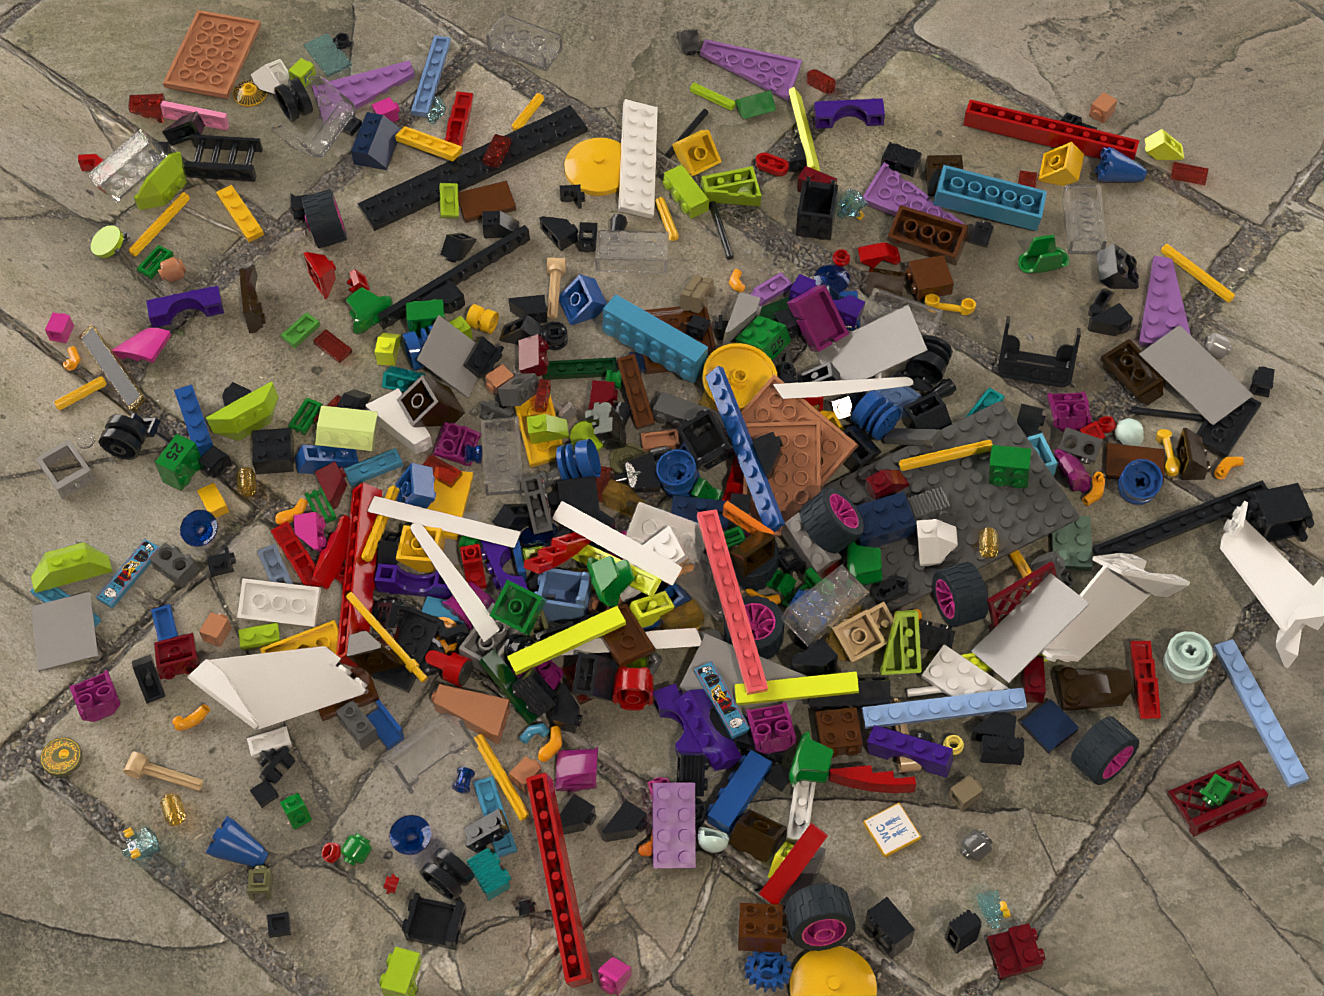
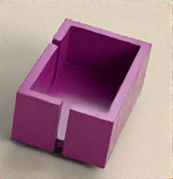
[787,285,849,352]

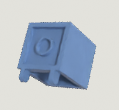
[535,568,592,625]

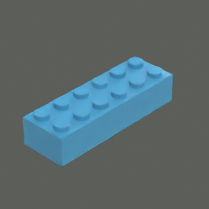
[933,165,1047,231]
[602,294,708,383]

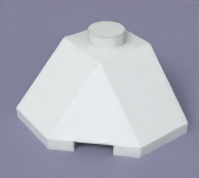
[251,59,290,94]
[917,519,958,566]

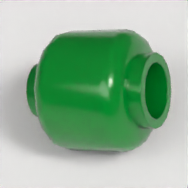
[340,833,372,866]

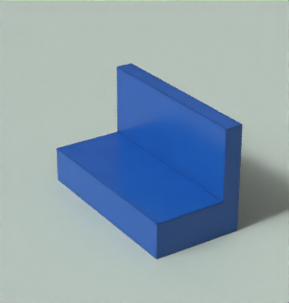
[366,700,405,750]

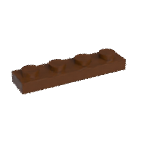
[617,353,655,429]

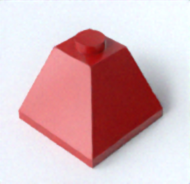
[303,252,336,299]

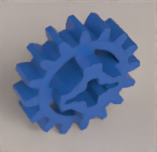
[744,951,792,993]

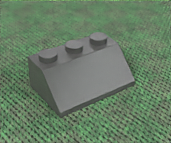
[780,512,841,575]

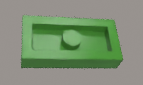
[281,312,320,349]

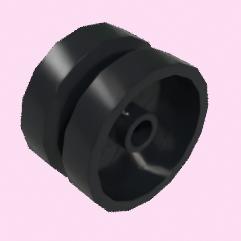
[274,78,313,122]
[98,415,148,460]
[419,847,474,901]

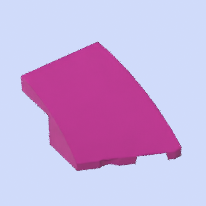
[109,328,172,363]

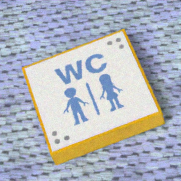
[863,803,921,858]

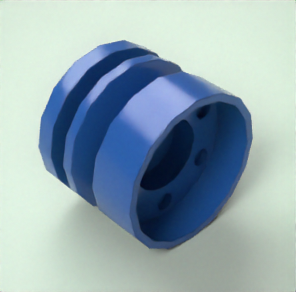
[402,325,433,371]
[851,390,901,441]
[556,439,601,480]
[656,449,701,498]
[1118,459,1163,505]

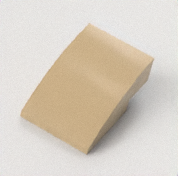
[832,602,894,663]

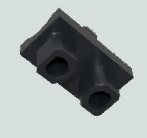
[258,746,296,785]

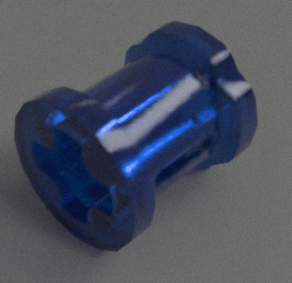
[452,767,475,794]

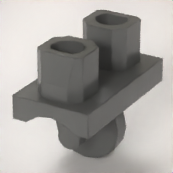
[479,400,514,430]

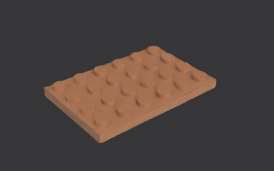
[163,10,261,99]
[725,374,858,488]
[743,421,821,537]

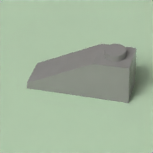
[723,292,762,344]

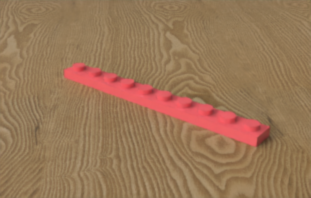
[697,509,768,695]

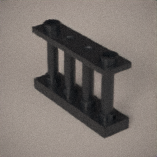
[184,134,263,182]

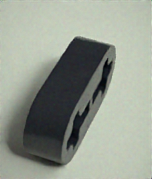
[873,576,909,604]

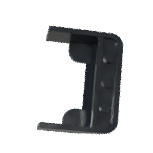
[998,316,1081,387]

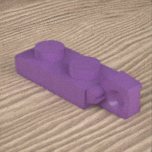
[750,272,793,306]

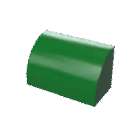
[735,90,776,119]

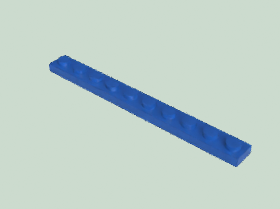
[706,366,785,532]

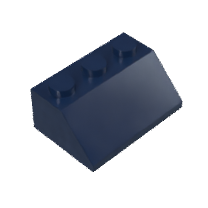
[351,112,401,170]

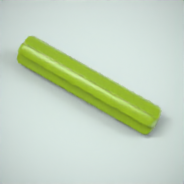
[690,82,736,111]

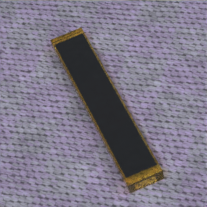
[78,324,147,412]

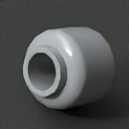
[1202,333,1232,359]

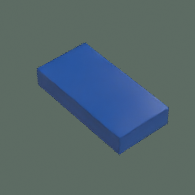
[512,540,527,581]
[151,604,178,641]

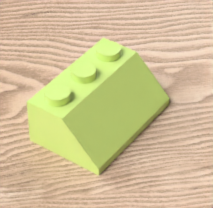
[315,406,378,451]

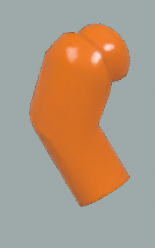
[638,830,653,857]

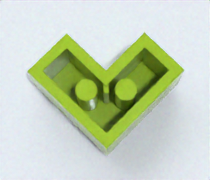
[379,946,422,996]

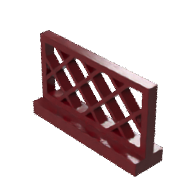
[987,562,1057,632]
[1167,760,1268,837]

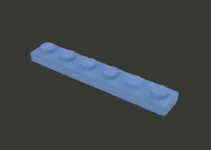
[411,35,451,117]

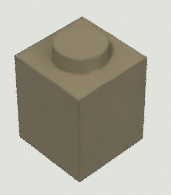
[948,775,983,812]

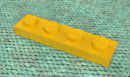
[395,126,463,161]
[216,185,264,243]

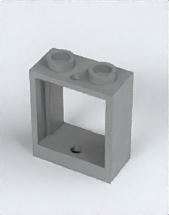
[36,440,95,499]

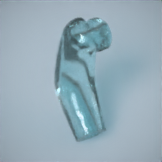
[427,96,446,124]

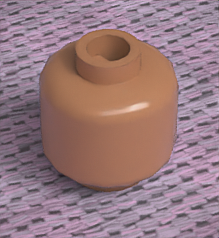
[158,257,187,283]

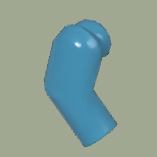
[519,723,549,744]

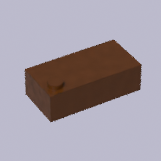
[888,205,969,265]

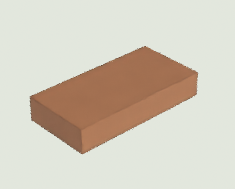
[641,429,680,452]

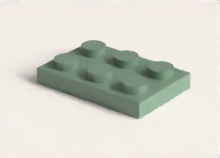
[1051,516,1092,571]

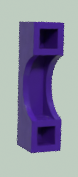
[814,98,885,129]
[789,274,865,328]
[146,286,224,328]
[480,540,528,595]
[375,563,453,599]
[653,684,706,758]
[675,689,743,771]
[867,725,953,778]

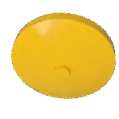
[564,138,621,196]
[702,343,777,411]
[789,946,877,996]

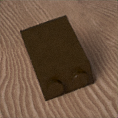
[397,375,465,427]

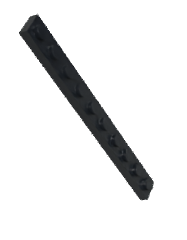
[377,225,530,330]
[1092,480,1268,556]

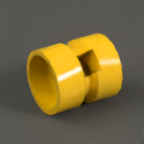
[466,304,499,334]

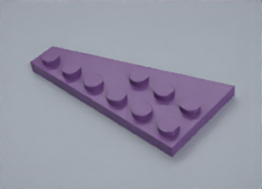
[700,39,802,102]
[312,60,415,127]
[861,162,964,224]
[1138,256,1191,347]

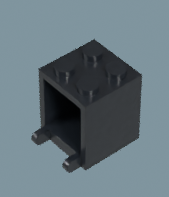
[796,177,838,240]
[677,409,735,472]
[1245,483,1315,542]

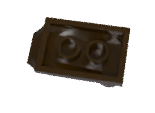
[239,264,266,334]
[1100,338,1165,406]
[1055,667,1133,711]

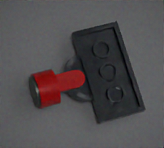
[372,607,473,693]

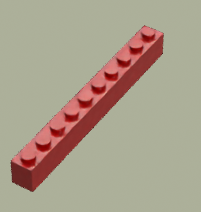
[963,99,1140,160]
[336,482,383,668]
[526,772,593,988]

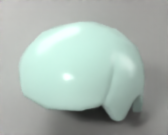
[1114,418,1144,446]
[697,827,729,853]

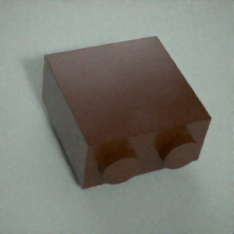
[906,255,954,301]
[815,707,863,758]
[738,903,787,953]

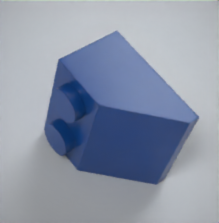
[559,274,607,325]
[395,463,436,509]

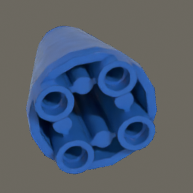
[1094,147,1147,182]
[206,816,269,867]

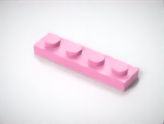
[160,101,229,131]

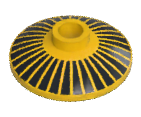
[233,80,267,107]

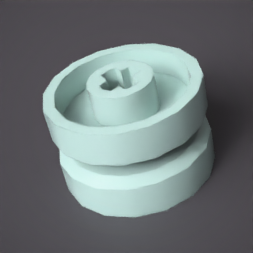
[1163,631,1213,683]

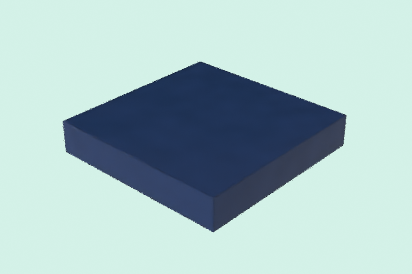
[1020,699,1079,754]

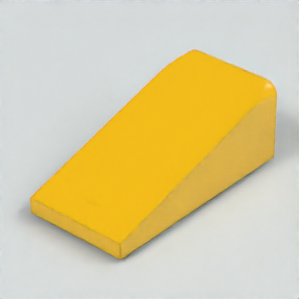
[197,483,229,520]

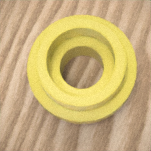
[943,735,964,755]

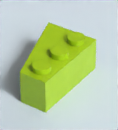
[701,166,762,207]
[879,610,922,675]

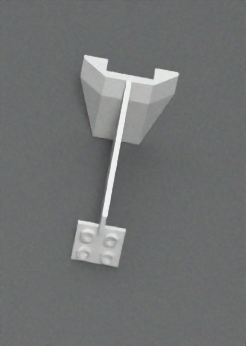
[1220,501,1324,668]
[1039,553,1190,662]
[187,646,369,730]

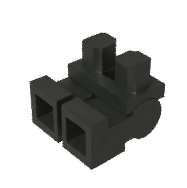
[585,402,626,450]

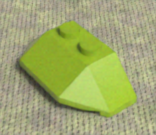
[134,151,187,210]
[206,381,279,441]
[31,542,113,593]

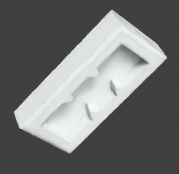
[247,726,292,759]

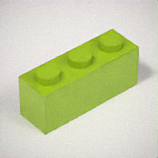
[662,164,709,219]

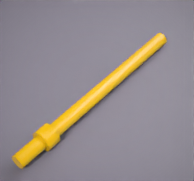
[346,592,428,683]

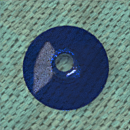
[814,264,850,293]
[180,510,218,547]
[520,523,558,545]
[389,815,432,855]

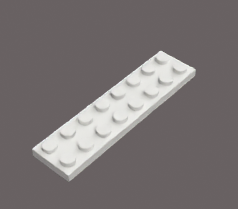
[618,99,658,219]

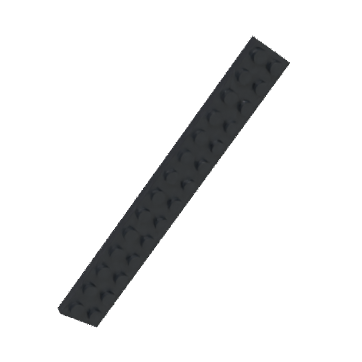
[357,105,588,231]

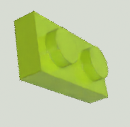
[439,183,459,219]
[238,622,281,650]

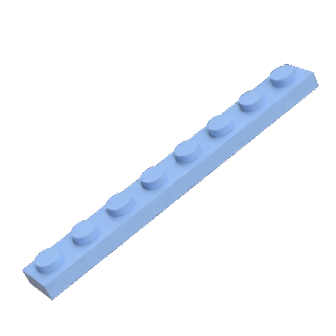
[1213,639,1309,788]
[862,688,1027,729]

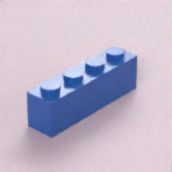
[174,384,213,457]
[706,750,772,835]

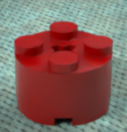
[613,666,654,711]

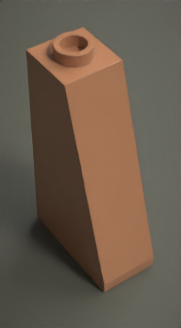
[431,684,511,744]

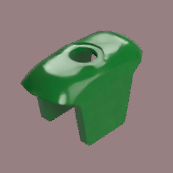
[1018,234,1070,273]
[346,287,393,335]
[846,541,882,593]
[587,556,635,607]
[789,731,833,787]

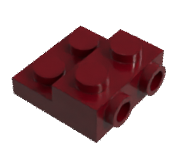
[154,633,200,680]
[986,923,1046,980]

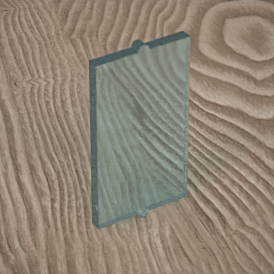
[303,33,352,77]

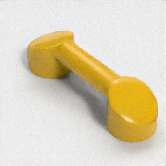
[925,294,976,315]
[1155,429,1181,477]

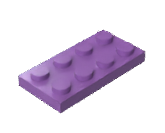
[652,783,696,868]

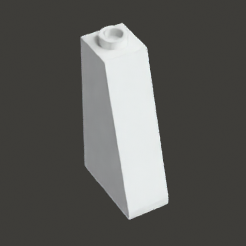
[366,388,433,454]

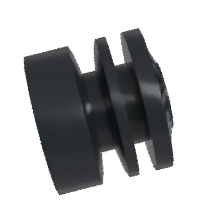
[906,335,953,384]

